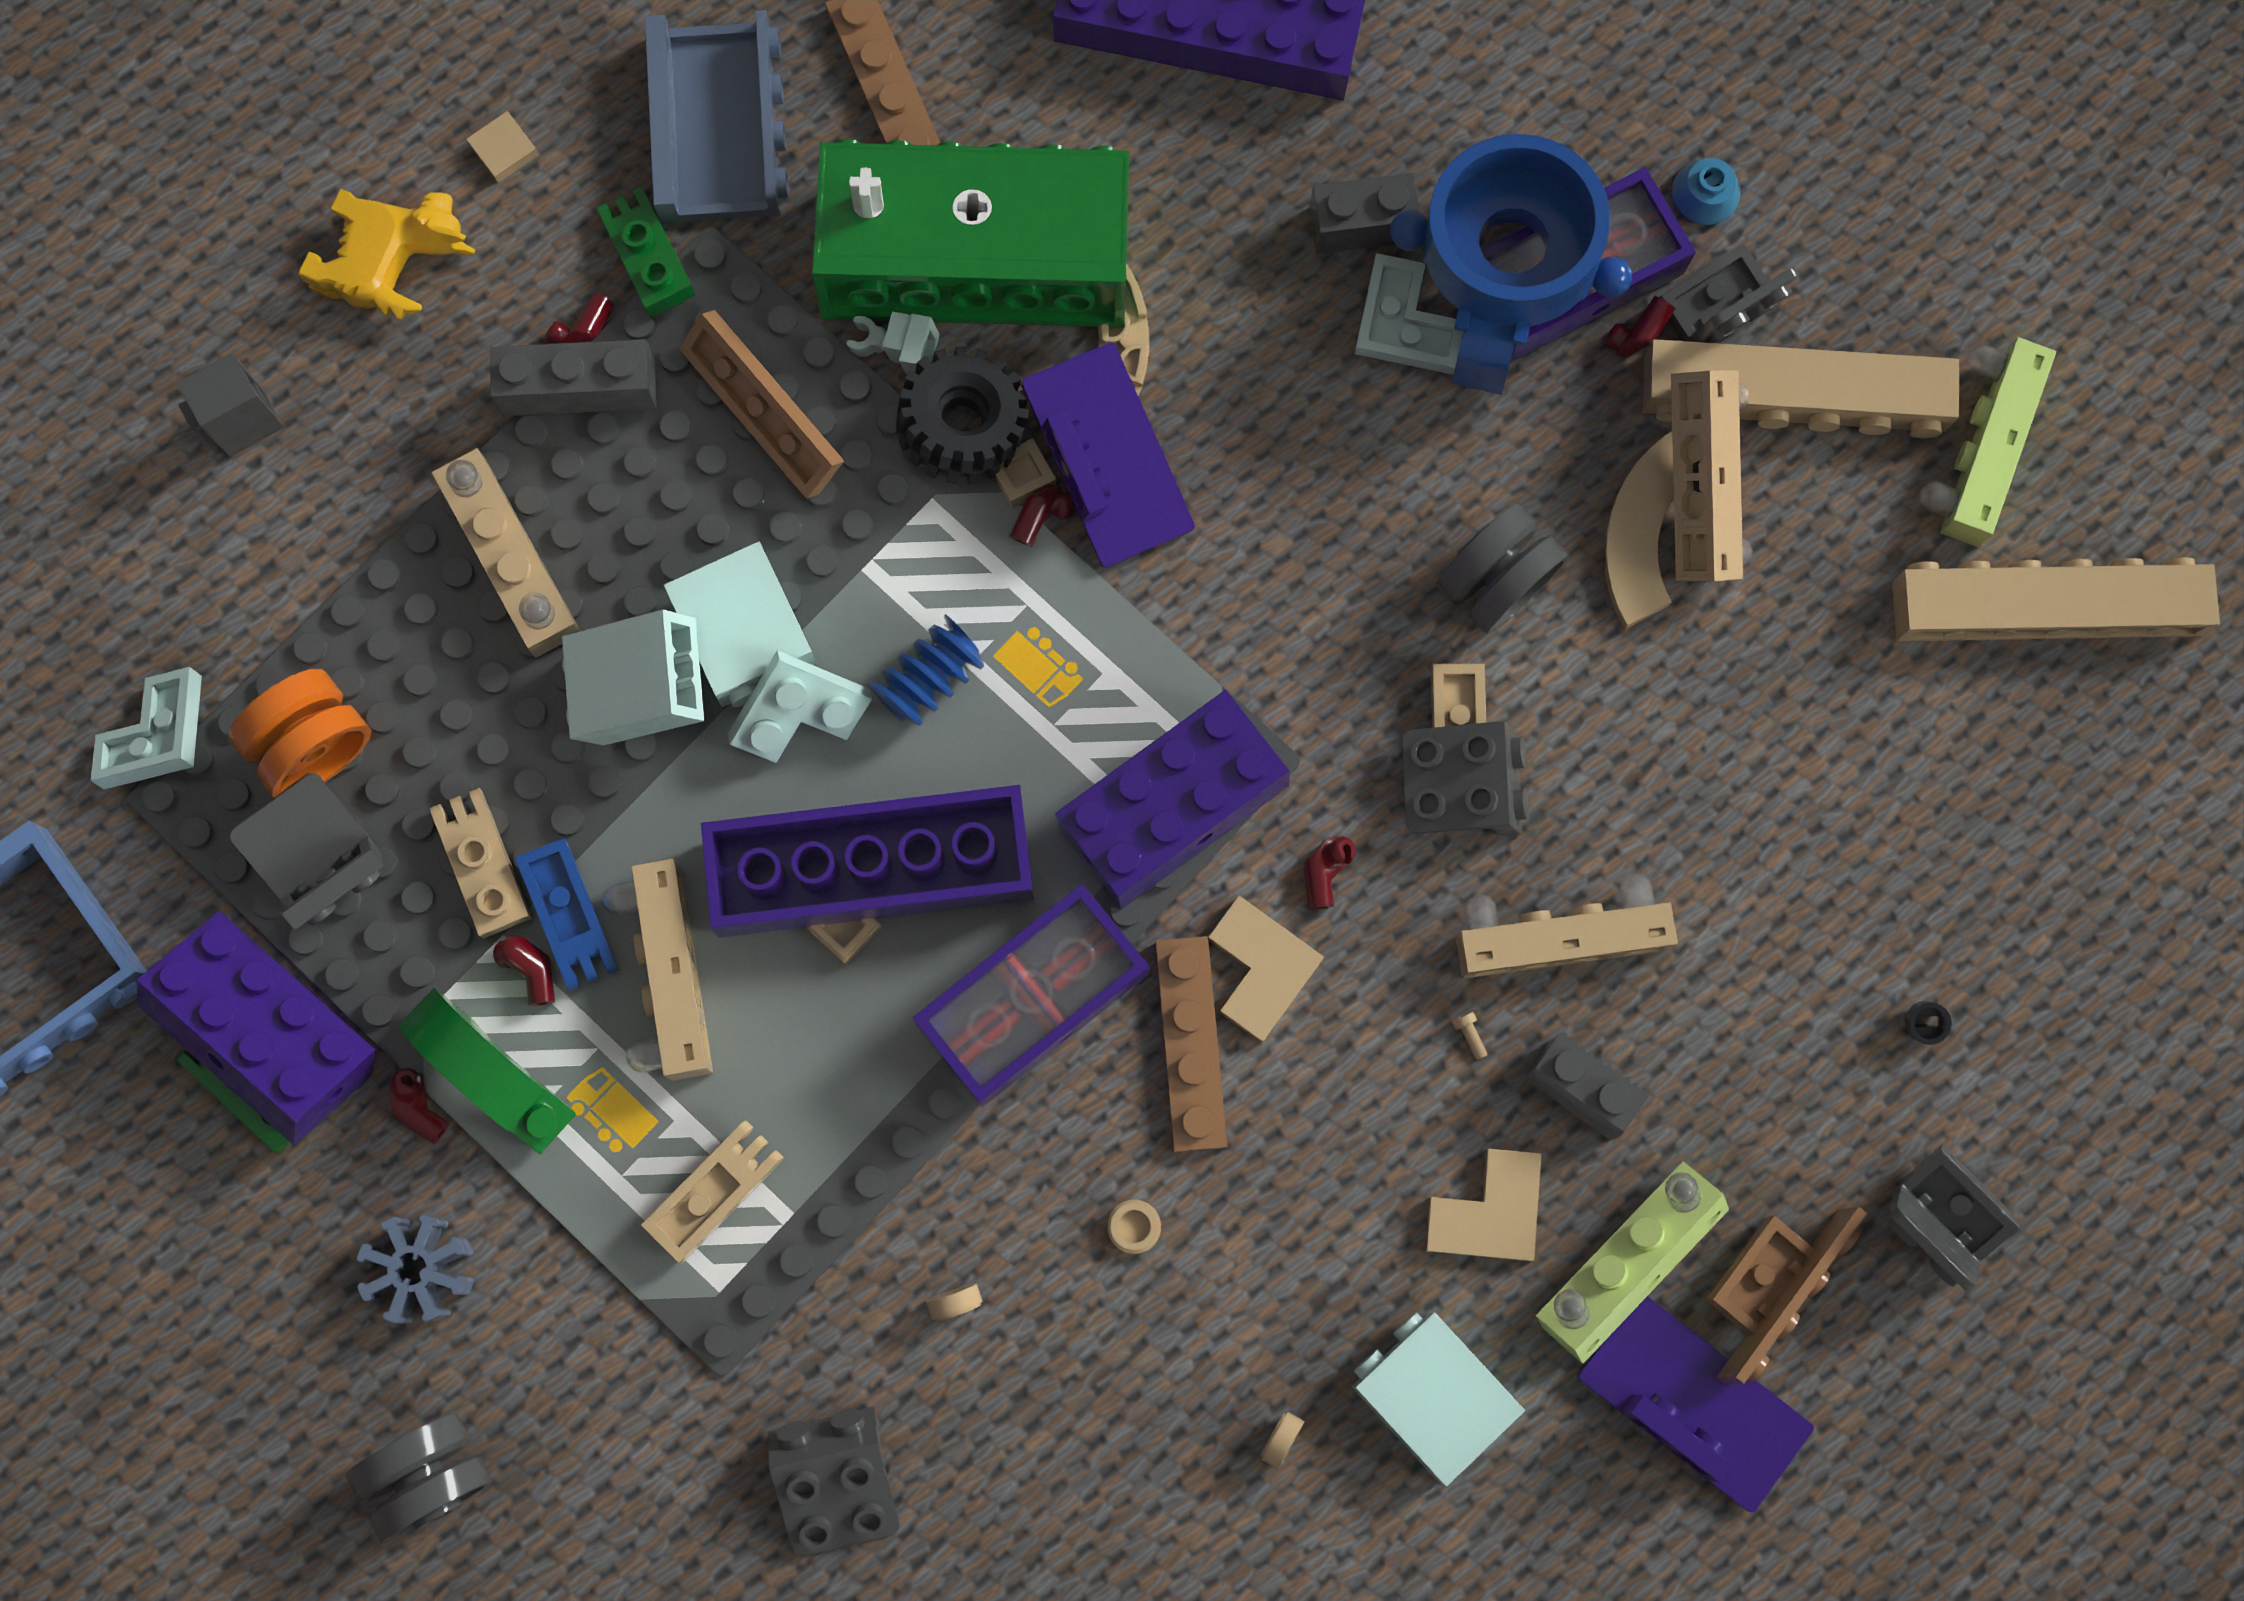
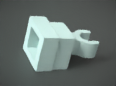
[846,311,940,375]

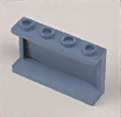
[645,10,789,223]

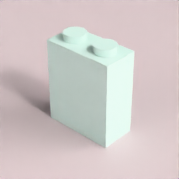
[664,541,817,707]
[562,609,704,745]
[1351,1312,1526,1487]

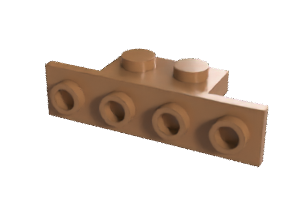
[1706,1207,1867,1384]

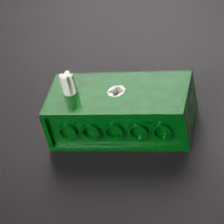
[812,139,1129,327]

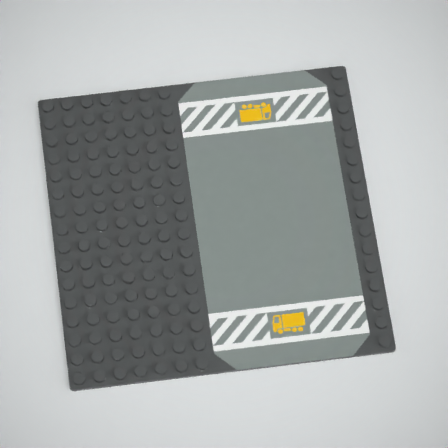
[128,227,1300,1375]

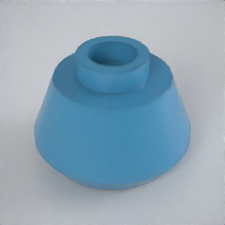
[1672,158,1741,225]

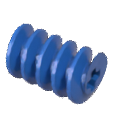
[868,614,984,726]

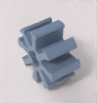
[357,1215,474,1324]

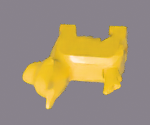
[298,189,475,320]

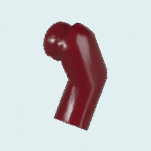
[543,294,614,344]
[1605,295,1676,358]
[1009,485,1074,547]
[1304,836,1356,910]
[493,936,555,1006]
[389,1068,449,1145]

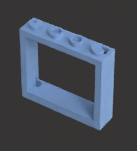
[0,820,147,1097]

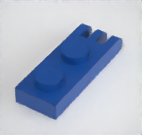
[515,838,619,991]

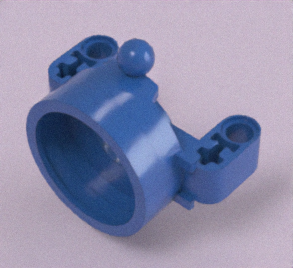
[1390,133,1632,395]

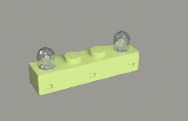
[1919,337,2057,547]
[1536,1161,1729,1364]

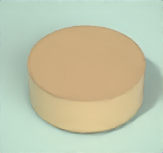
[1107,1200,1161,1254]
[926,1283,983,1321]
[1261,1412,1305,1469]

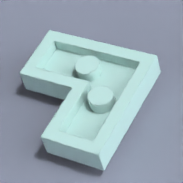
[1354,253,1463,375]
[728,650,872,763]
[90,667,202,790]

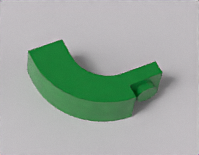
[397,987,576,1154]

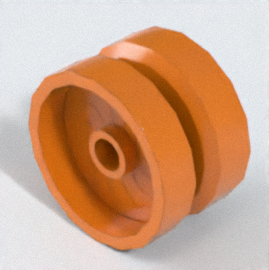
[228,669,372,798]

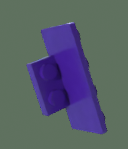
[1021,342,1195,568]
[1578,1296,1814,1513]

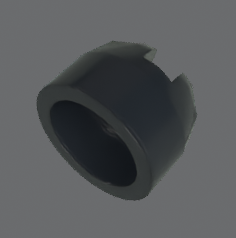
[1904,1001,1952,1045]

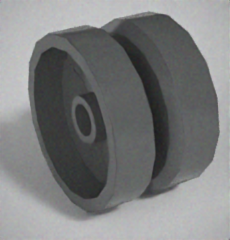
[1437,503,1571,635]
[345,1413,493,1544]

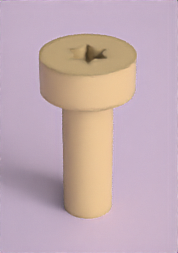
[1451,1011,1488,1060]

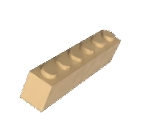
[1642,339,1959,438]
[1892,557,2220,641]

